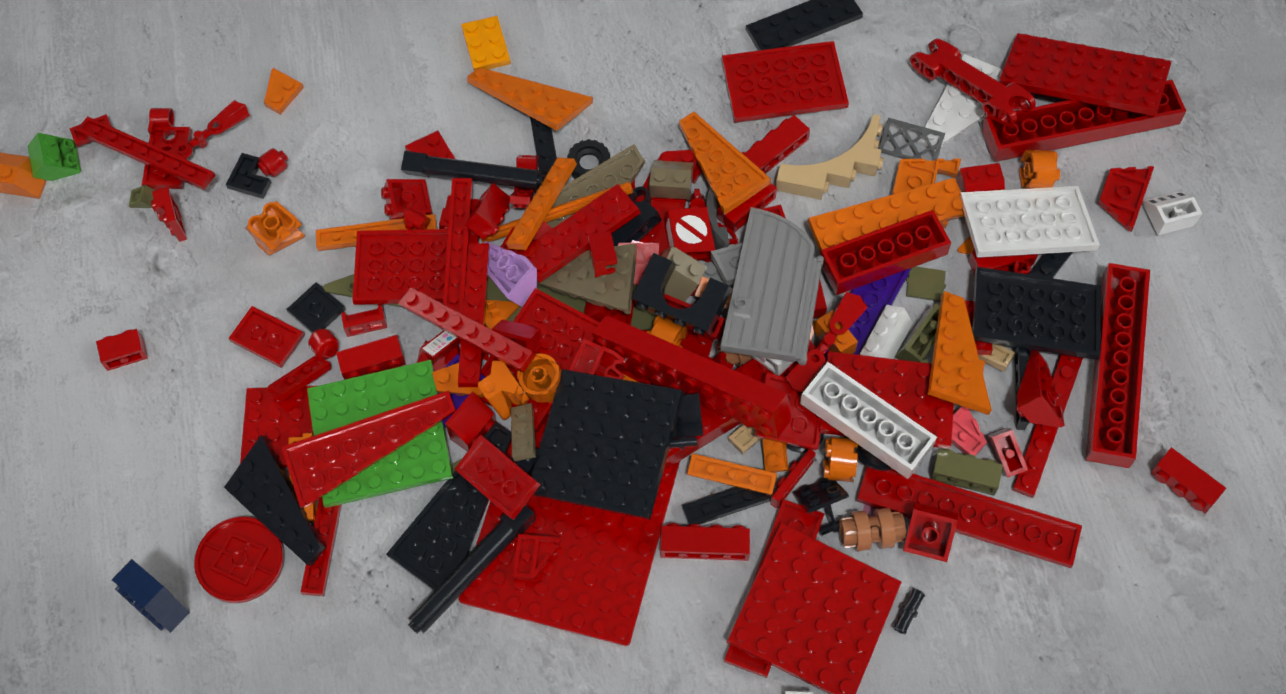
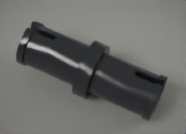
[892,588,925,635]

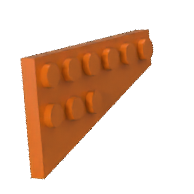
[467,67,593,131]
[679,112,771,215]
[928,291,992,415]

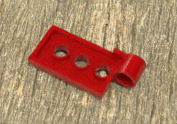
[141,108,192,189]

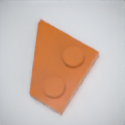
[264,68,304,115]

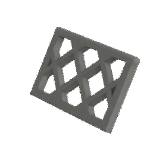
[878,117,945,160]

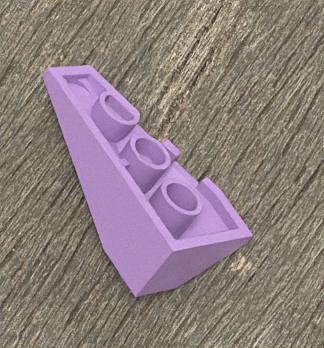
[484,241,537,307]

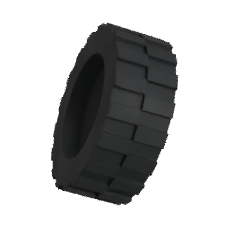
[567,139,610,179]

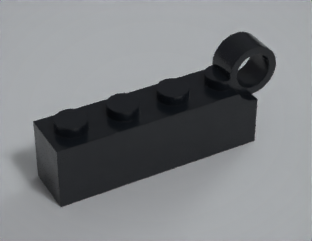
[611,187,662,246]

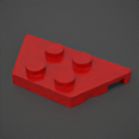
[1098,166,1154,232]

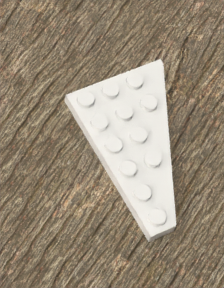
[917,54,1003,151]

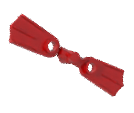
[151,100,250,178]
[785,292,868,392]

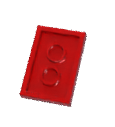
[228,306,304,368]

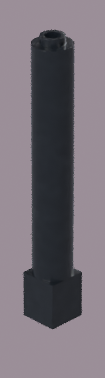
[401,151,545,190]
[408,505,536,634]

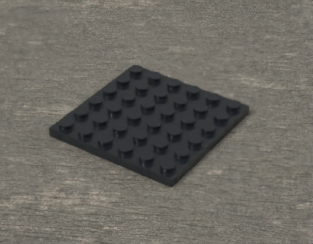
[531,369,684,520]

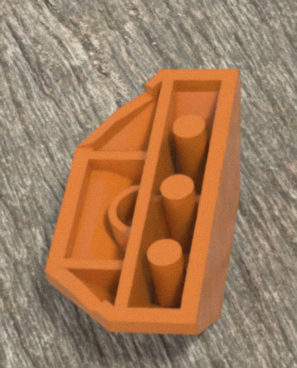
[0,152,46,199]

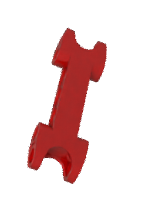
[910,38,1036,126]

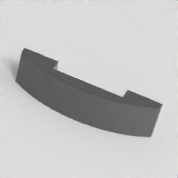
[705,187,729,250]

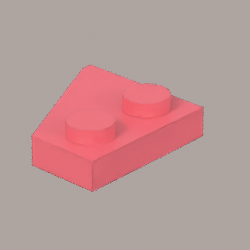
[952,406,987,456]

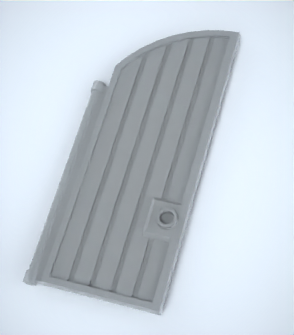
[721,207,824,365]

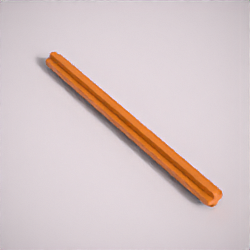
[481,182,633,243]

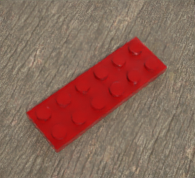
[518,184,641,283]

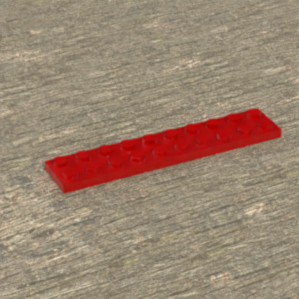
[857,467,1082,568]

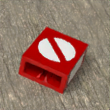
[664,206,715,261]

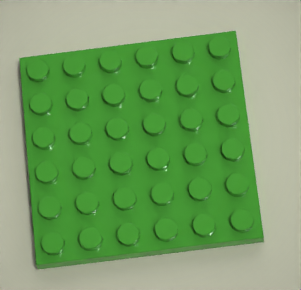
[307,360,453,508]

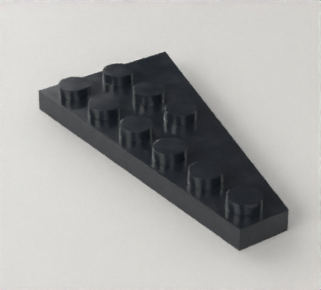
[224,435,325,566]

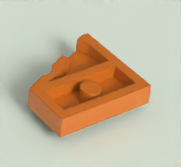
[432,363,484,398]

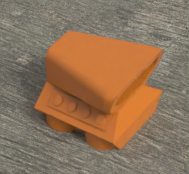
[245,201,305,256]
[478,361,530,420]

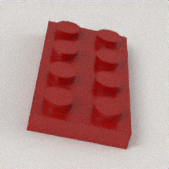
[455,435,541,520]

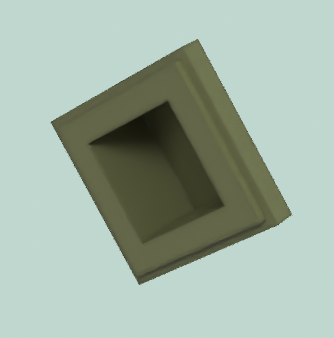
[129,185,155,208]

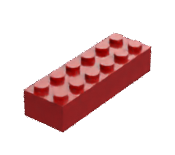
[820,210,951,295]

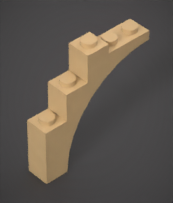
[776,114,884,200]

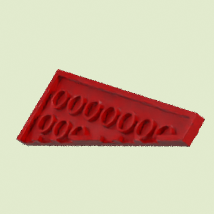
[281,390,455,509]

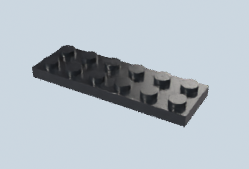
[746,0,863,51]

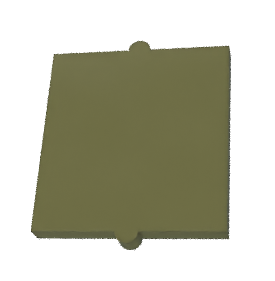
[906,266,946,302]

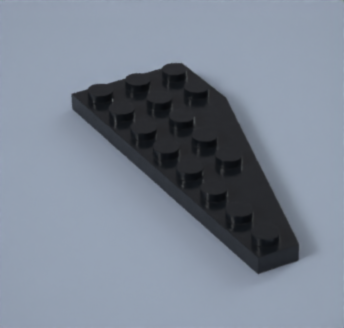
[386,422,512,591]

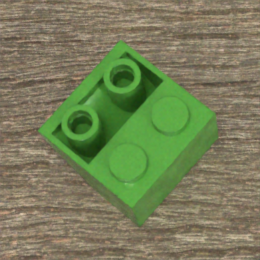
[27,133,81,181]

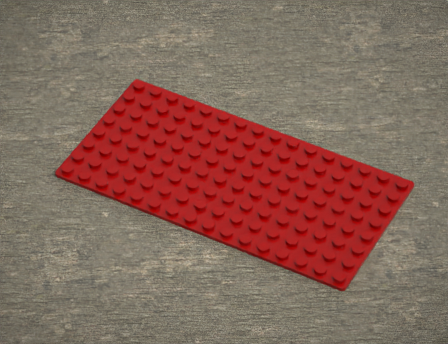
[459,329,713,646]

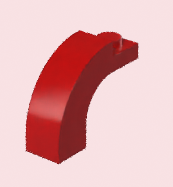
[510,155,539,209]

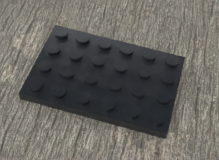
[972,267,1101,360]

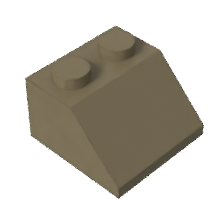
[649,160,694,199]
[661,246,707,302]

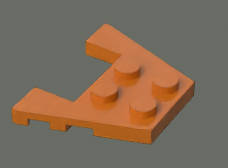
[891,158,961,228]

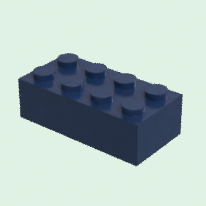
[112,559,190,633]

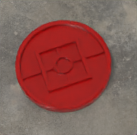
[194,517,284,603]

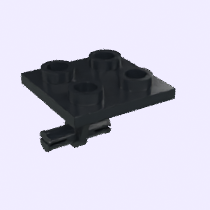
[670,393,703,449]
[792,478,849,537]

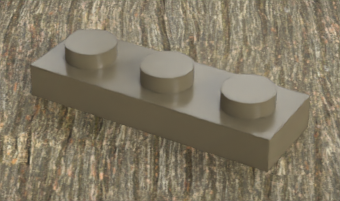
[511,403,536,461]

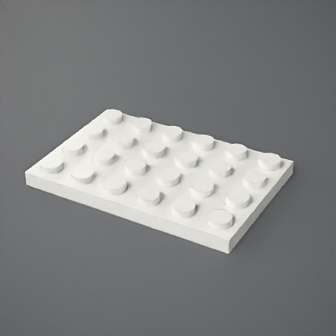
[960,186,1100,257]

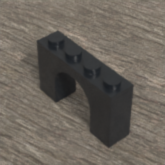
[632,253,732,336]

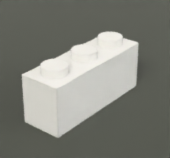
[860,305,913,359]

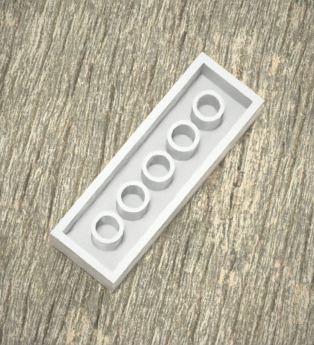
[800,362,937,479]

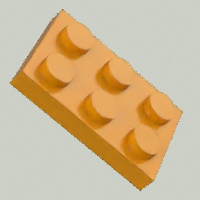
[461,16,511,71]

